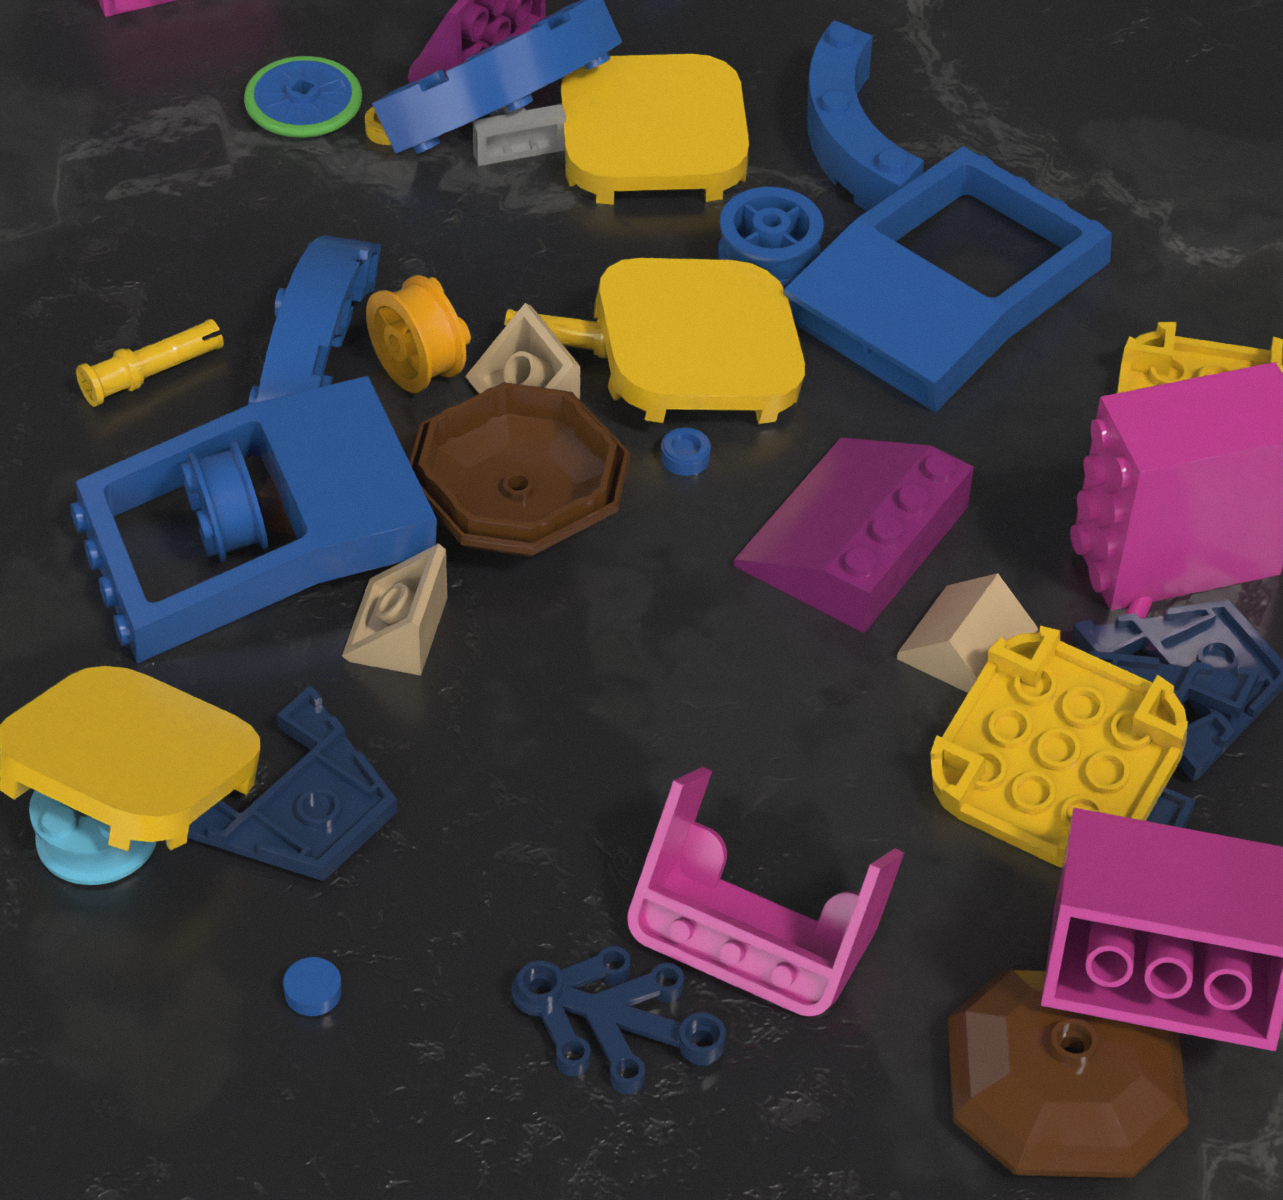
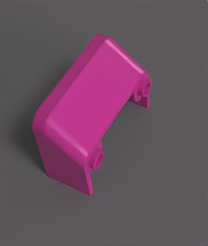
[627,767,904,1016]

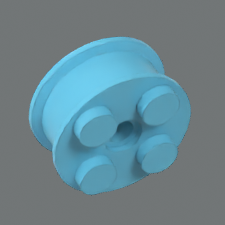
[29,790,157,885]

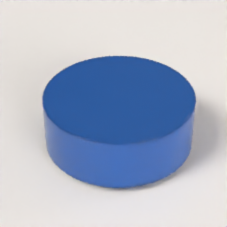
[661,428,711,476]
[283,957,342,1016]

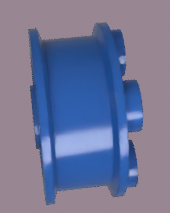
[718,187,824,289]
[181,440,268,562]

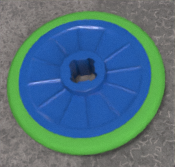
[244,56,362,138]

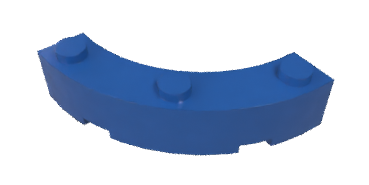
[372,0,622,154]
[806,20,924,211]
[248,235,381,405]

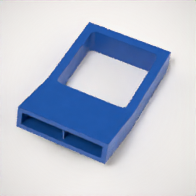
[784,146,1112,413]
[70,376,437,664]

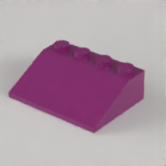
[408,0,546,83]
[734,438,974,633]

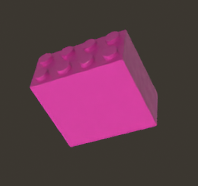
[1070,362,1283,611]
[1041,807,1283,1051]

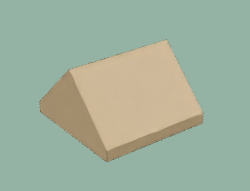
[466,303,580,400]
[342,543,447,675]
[897,573,1038,693]

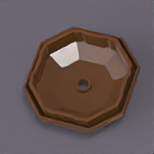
[409,382,630,557]
[947,970,1189,1178]

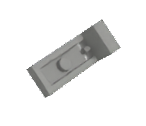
[473,104,566,166]

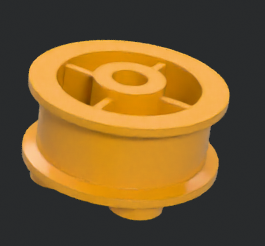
[366,275,471,393]

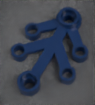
[512,946,726,1094]

